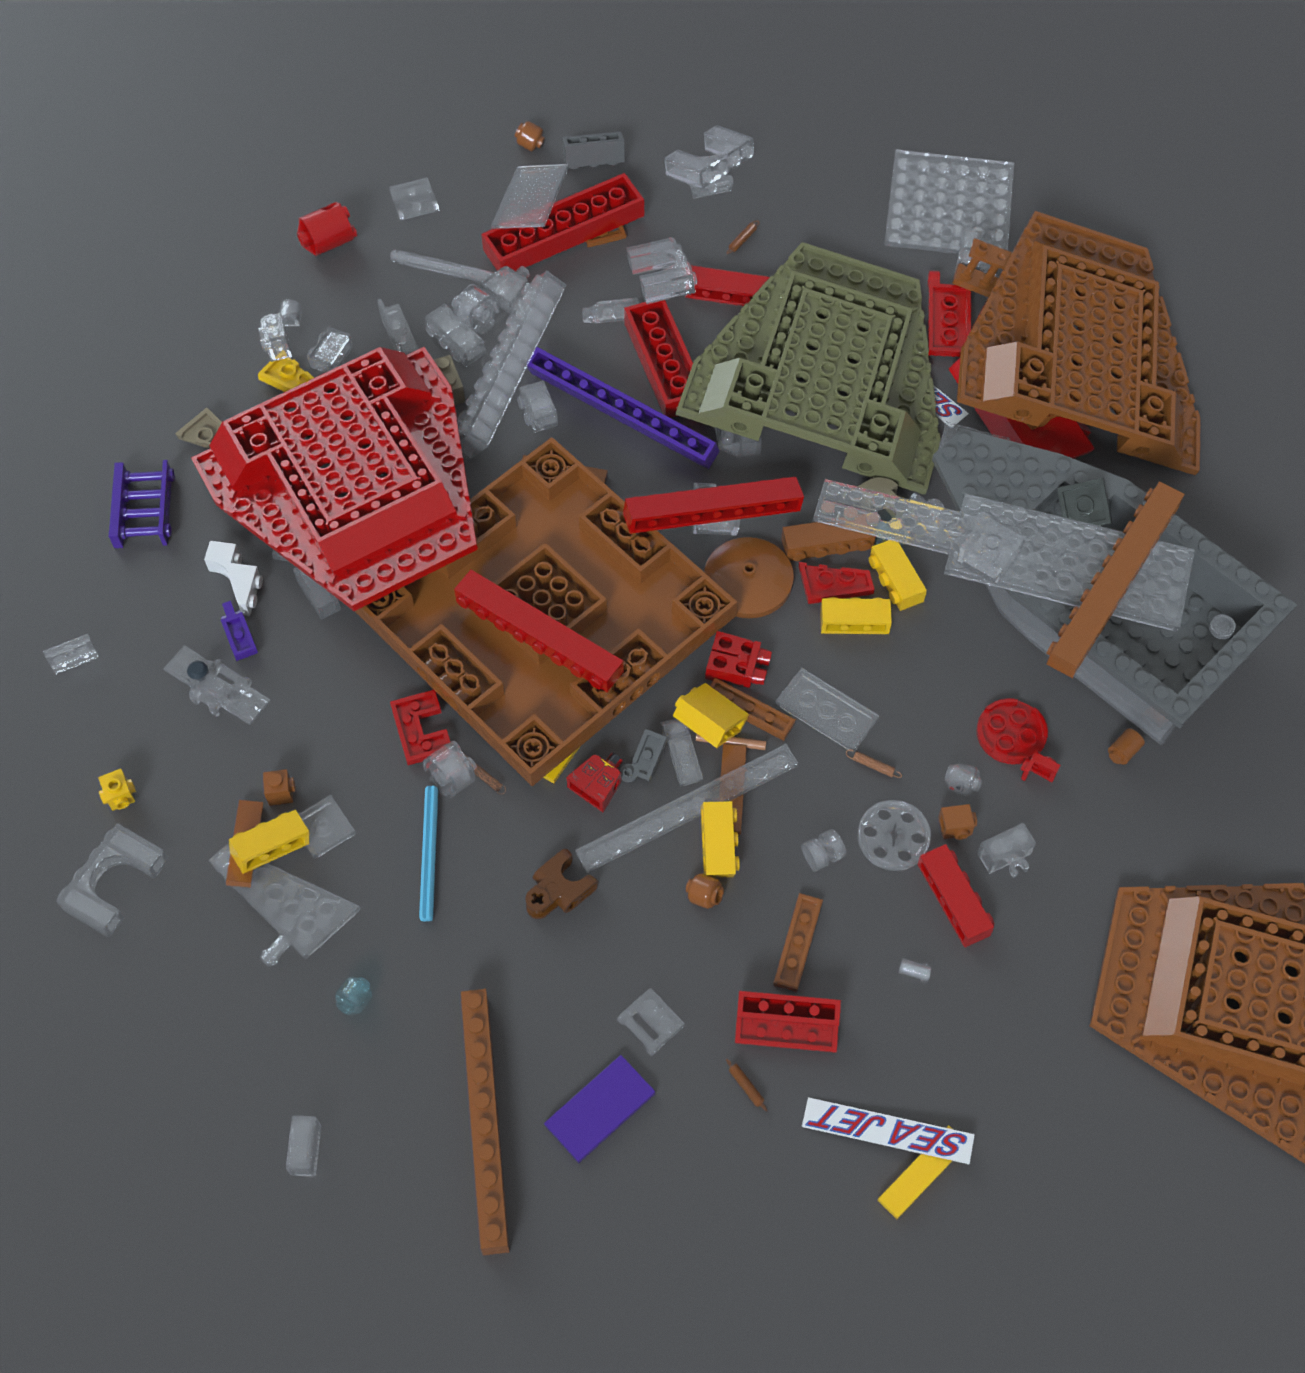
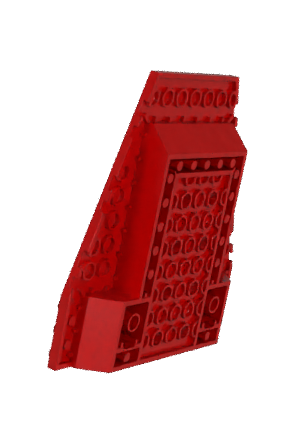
[191,347,478,611]

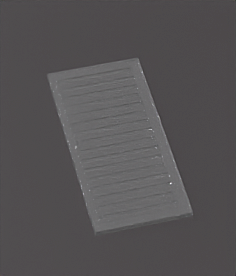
[491,164,569,229]

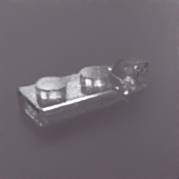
[582,298,639,323]

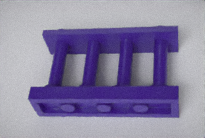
[109,460,175,548]

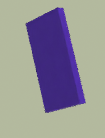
[544,1055,655,1163]

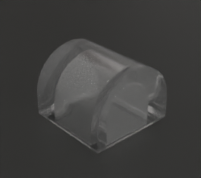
[278,300,302,326]

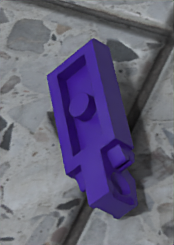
[221,601,258,661]

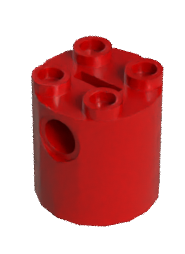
[297,202,357,256]

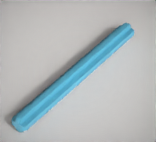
[419,786,438,922]

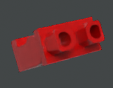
[705,631,772,688]

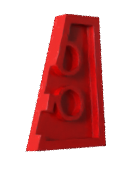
[798,562,875,604]

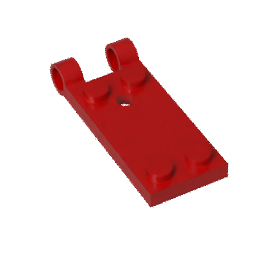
[928,271,971,357]

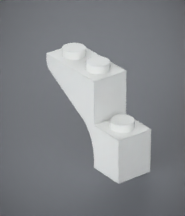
[204,541,263,616]

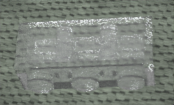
[425,303,485,367]

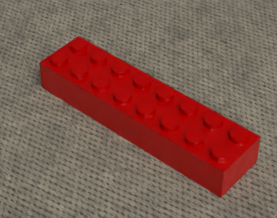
[481,173,644,278]

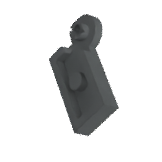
[620,729,668,783]

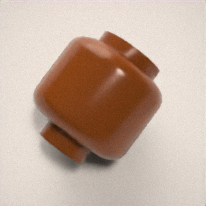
[515,121,545,151]
[686,873,724,909]

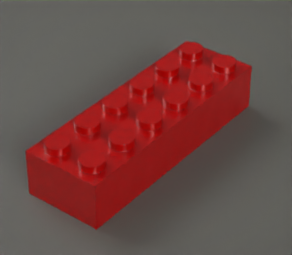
[624,297,693,418]

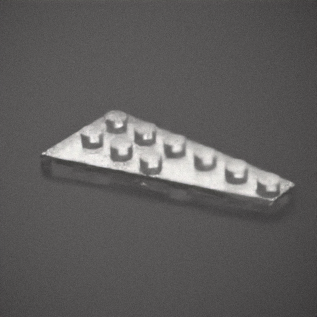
[208,844,361,960]

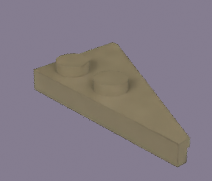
[175,407,222,449]

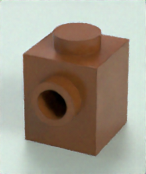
[263,769,296,806]
[938,804,977,840]

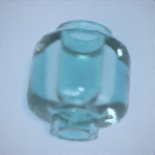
[335,977,373,1015]

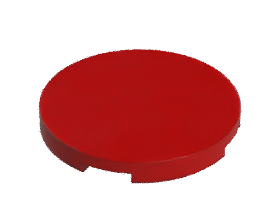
[976,698,1048,765]

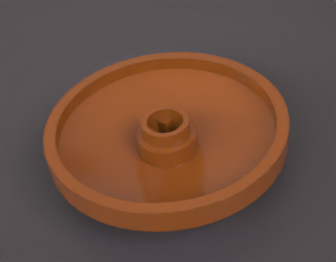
[704,537,794,618]

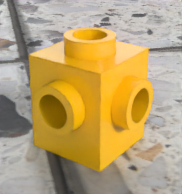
[98,768,136,811]

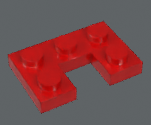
[390,690,453,766]

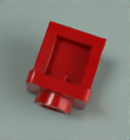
[1020,752,1061,782]

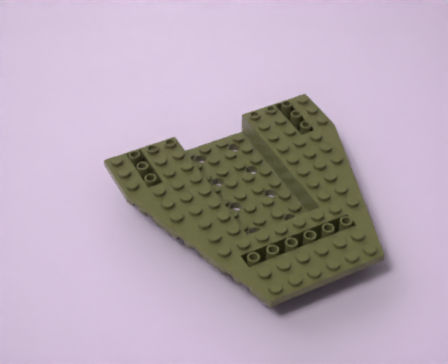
[676,242,941,495]

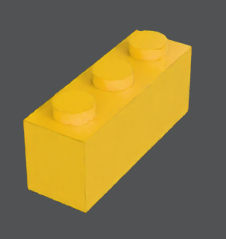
[869,538,927,611]
[820,597,892,634]
[700,801,740,878]
[229,810,309,874]

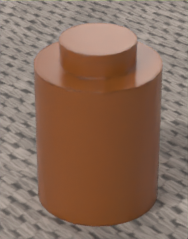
[1108,728,1145,765]

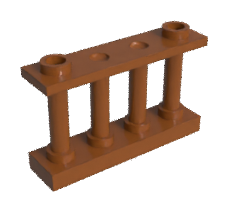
[952,238,1012,297]

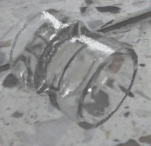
[801,829,847,872]

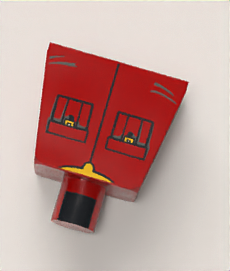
[567,753,623,812]

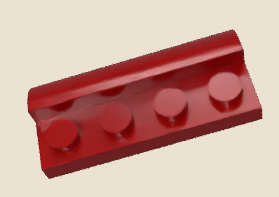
[735,991,841,1053]

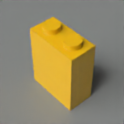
[673,683,749,748]

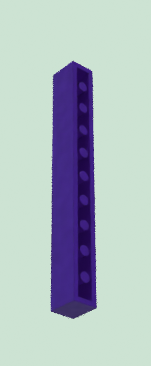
[526,347,720,469]

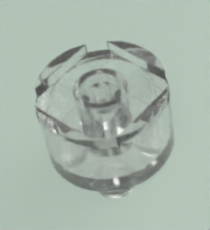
[452,284,500,334]
[423,741,477,798]

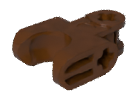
[525,849,599,919]

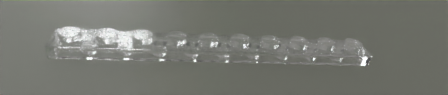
[575,744,798,873]

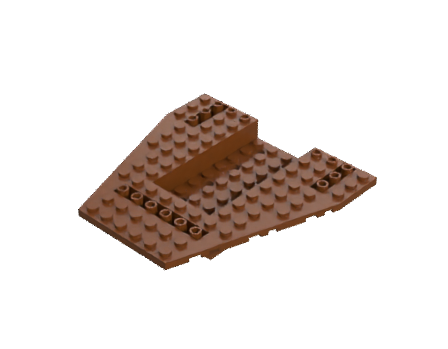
[957,211,1201,475]
[1089,883,1305,1164]

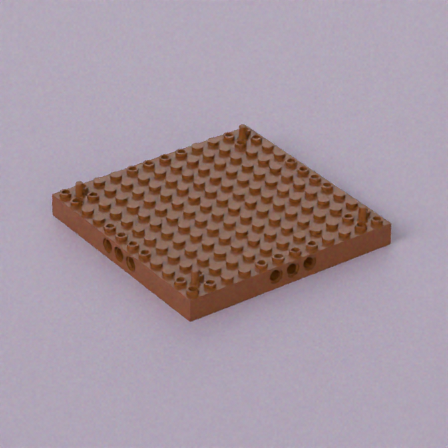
[355,437,737,787]

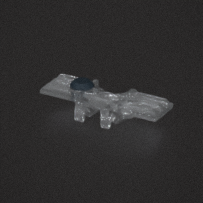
[163,645,271,725]

